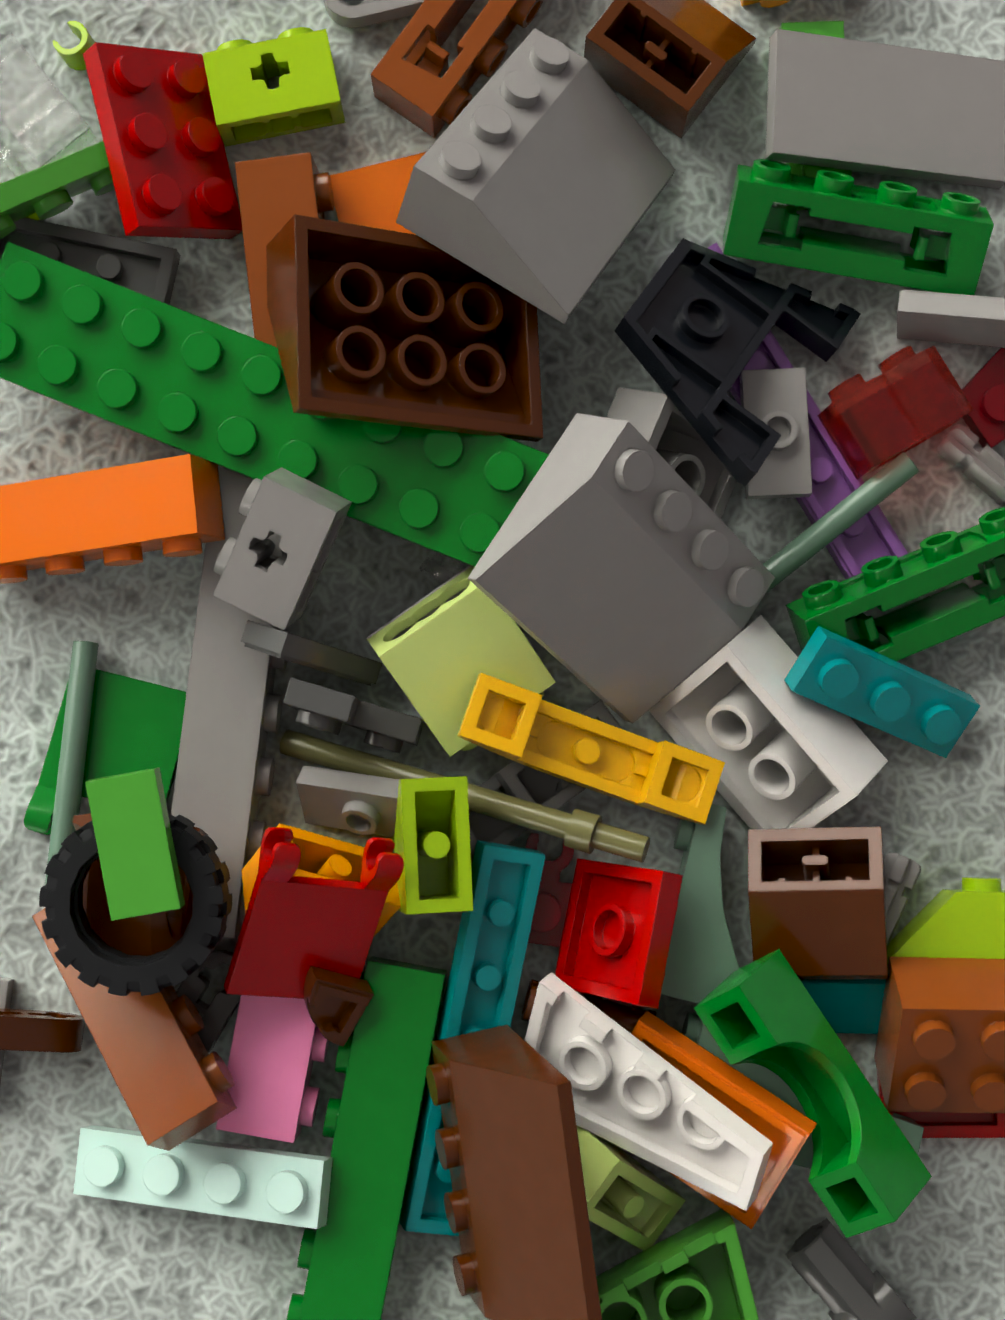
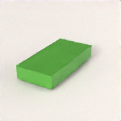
[85,767,185,921]

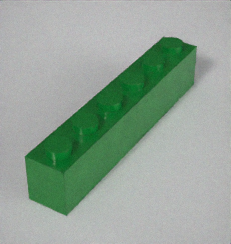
[287,956,447,1320]

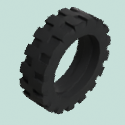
[39,814,232,996]

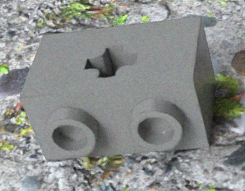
[213,467,352,631]

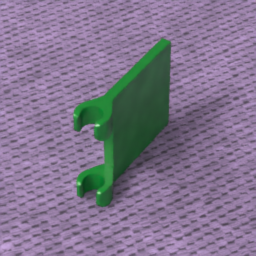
[24,669,186,835]

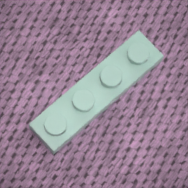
[73,1125,333,1229]

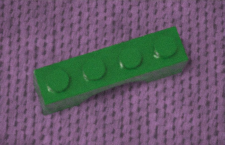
[694,949,932,1238]

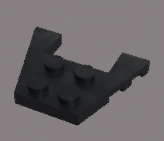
[614,238,861,487]

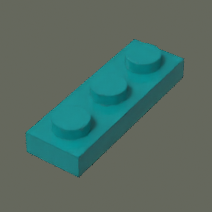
[784,626,980,758]

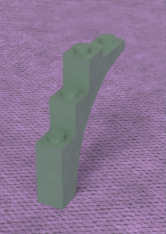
[661,804,924,1169]

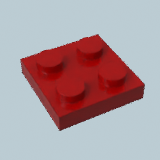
[555,858,683,1009]

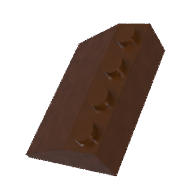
[266,214,543,442]
[426,1025,602,1320]

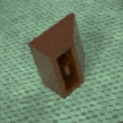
[584,0,756,139]
[748,826,888,980]

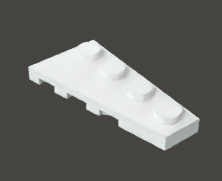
[525,972,773,1211]

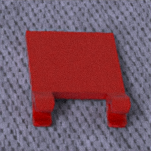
[224,827,404,999]

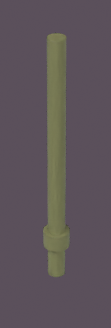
[280,729,650,863]

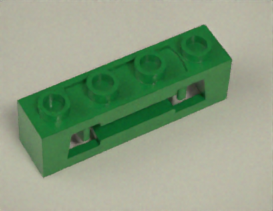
[723,159,994,295]
[786,507,1005,661]

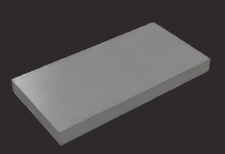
[765,29,1005,189]

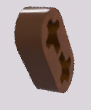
[0,1008,85,1053]

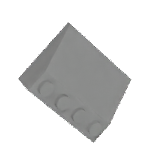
[396,28,675,324]
[468,413,775,724]

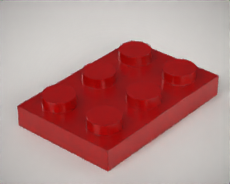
[83,42,242,239]

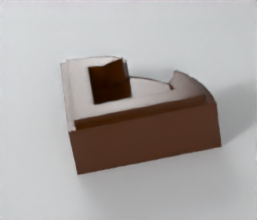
[304,966,374,1047]

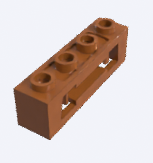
[370,0,543,138]

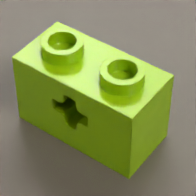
[202,27,346,147]

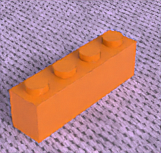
[0,454,225,584]

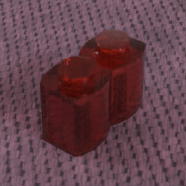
[818,345,974,480]

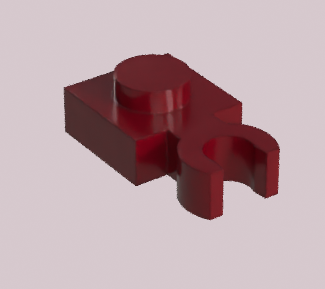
[525,833,574,947]

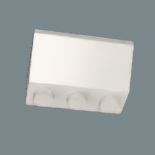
[649,615,888,829]

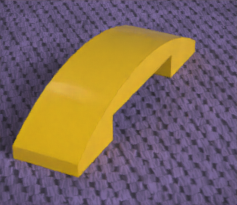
[458,673,725,825]

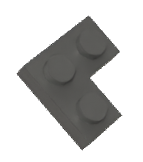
[283,677,424,753]

